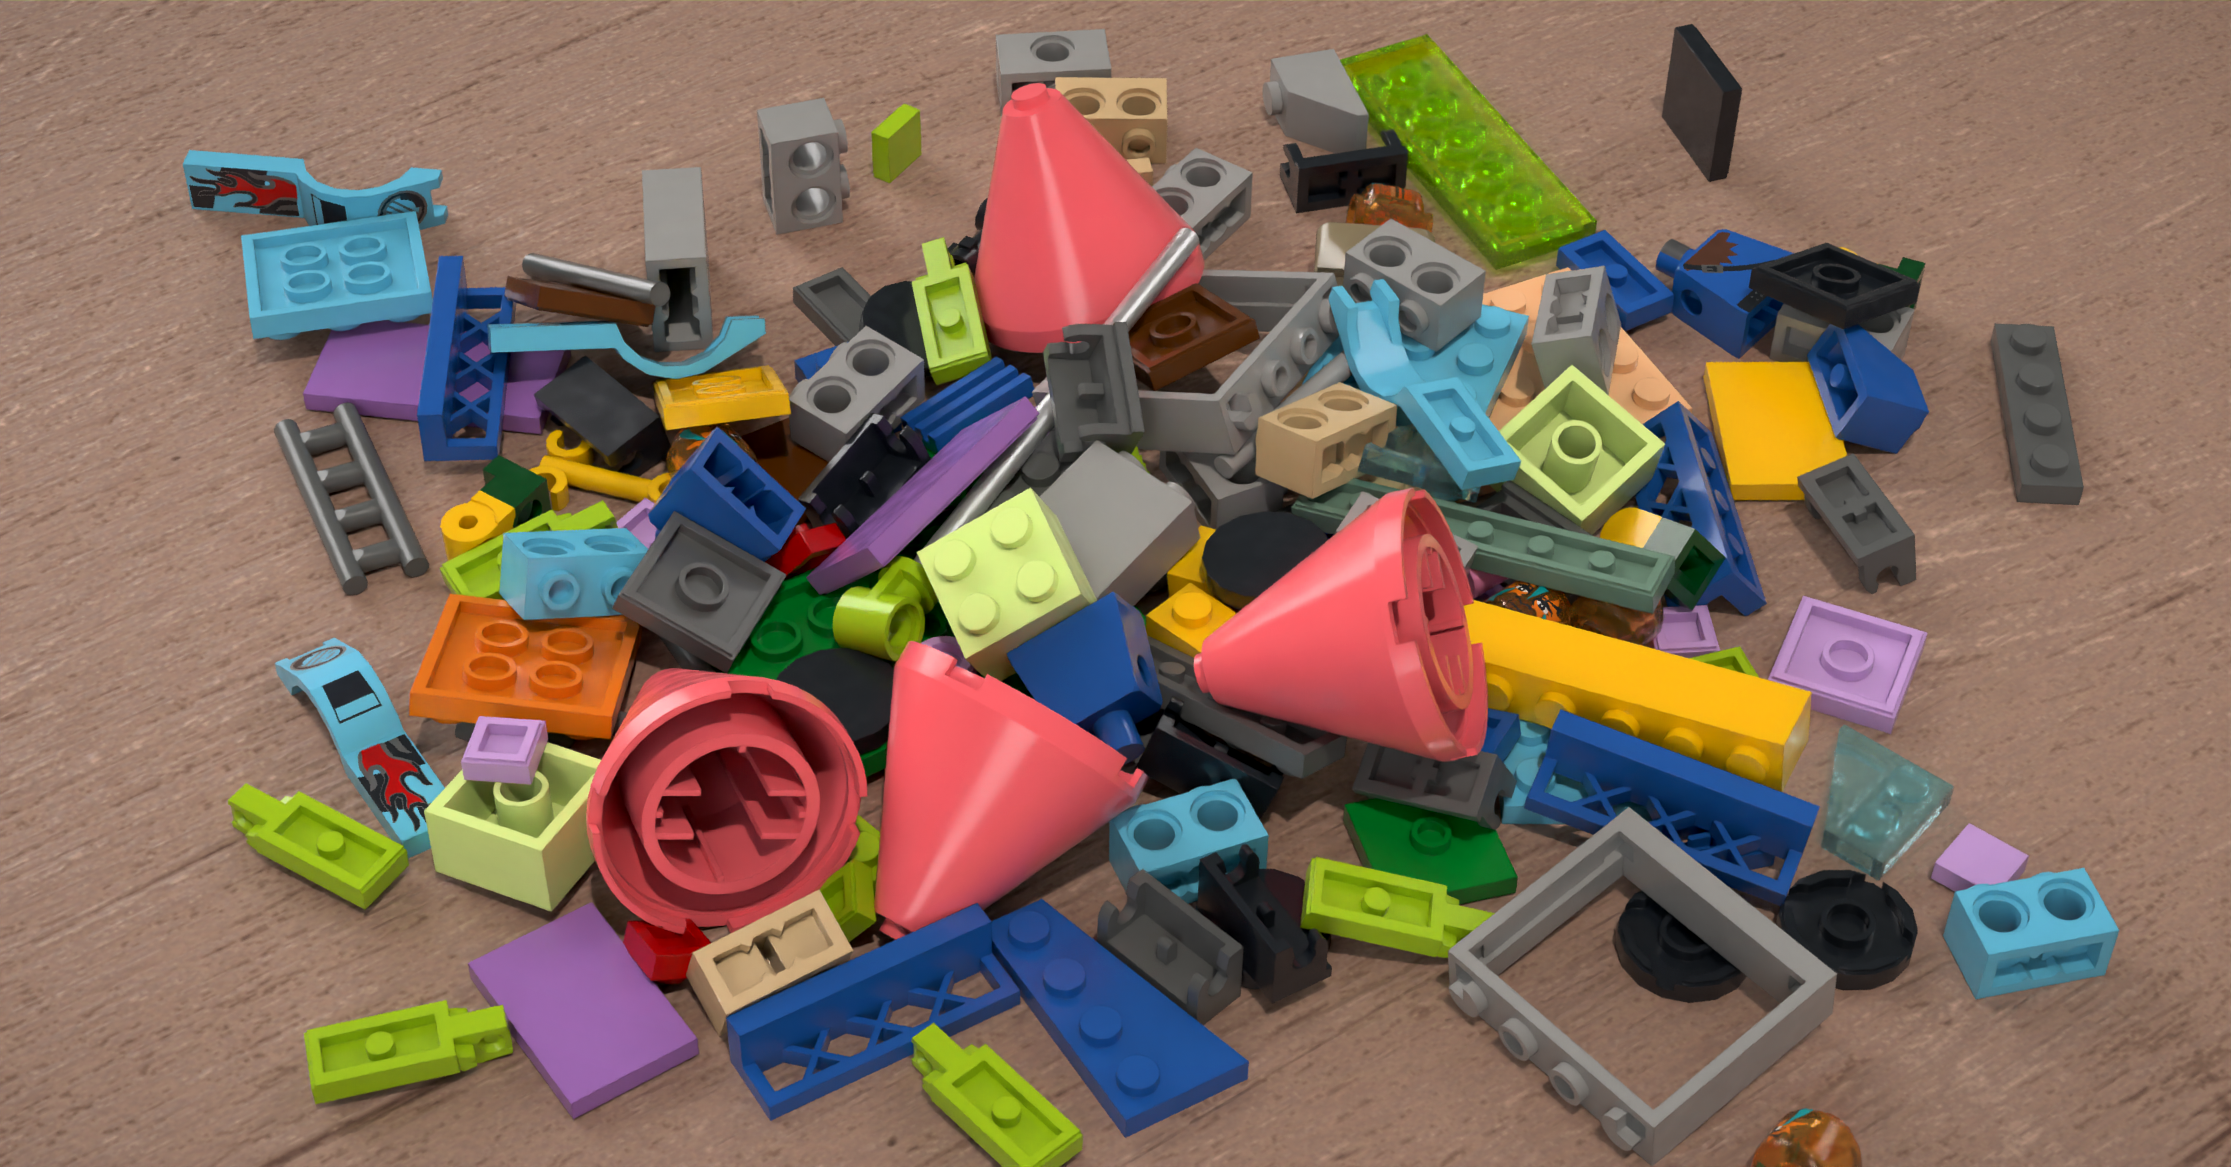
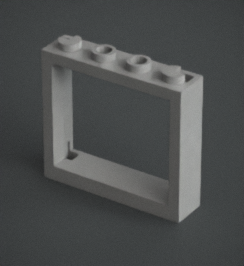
[1032,269,1339,455]
[1448,807,1837,1166]

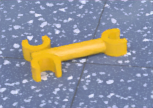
[530,429,677,511]

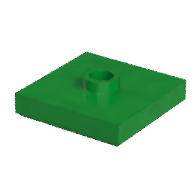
[1343,798,1518,905]

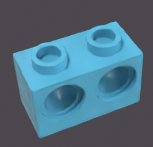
[499,528,649,620]
[1109,779,1269,904]
[1943,868,2119,999]

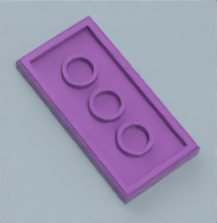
[303,320,571,434]
[806,396,1039,595]

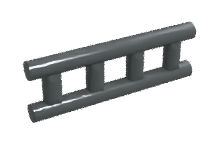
[274,403,429,595]

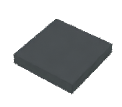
[612,511,786,673]

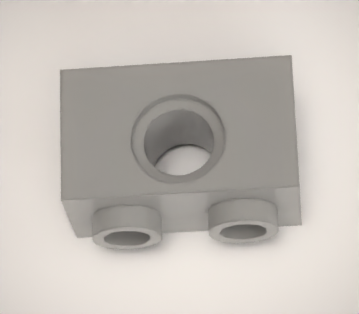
[996,29,1111,117]

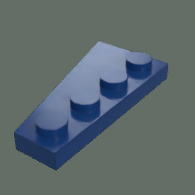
[991,899,1249,1138]

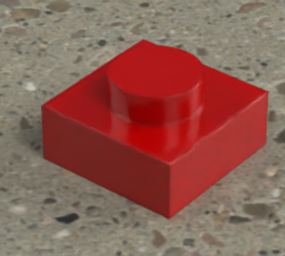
[765,523,846,581]
[623,918,711,984]

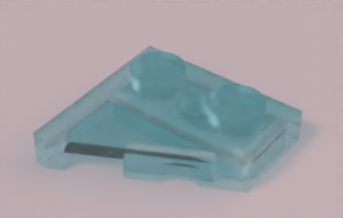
[1358,424,1481,502]
[1821,724,1954,881]

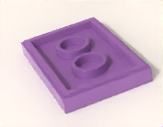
[468,902,699,1119]

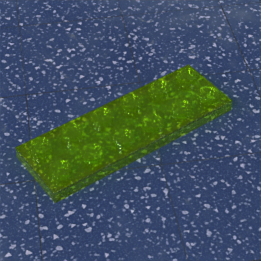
[1340,34,1597,270]

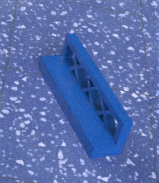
[417,256,517,461]
[1635,401,1767,616]
[1524,709,1820,906]
[726,903,1020,1121]

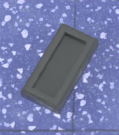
[793,267,871,346]

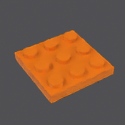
[409,594,642,740]

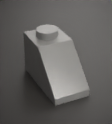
[1262,49,1369,153]

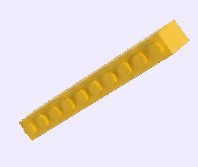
[1167,525,1812,792]

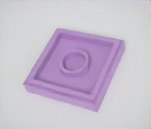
[1768,596,1927,734]

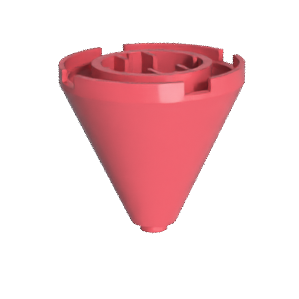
[974,83,1204,353]
[1194,487,1488,762]
[874,641,1149,940]
[586,668,867,934]

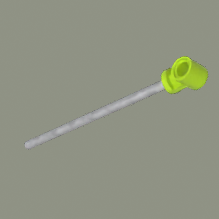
[833,228,1199,662]

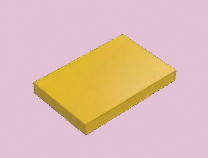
[1703,362,1847,500]
[653,365,791,430]

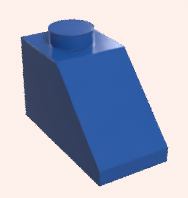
[1807,324,1929,454]

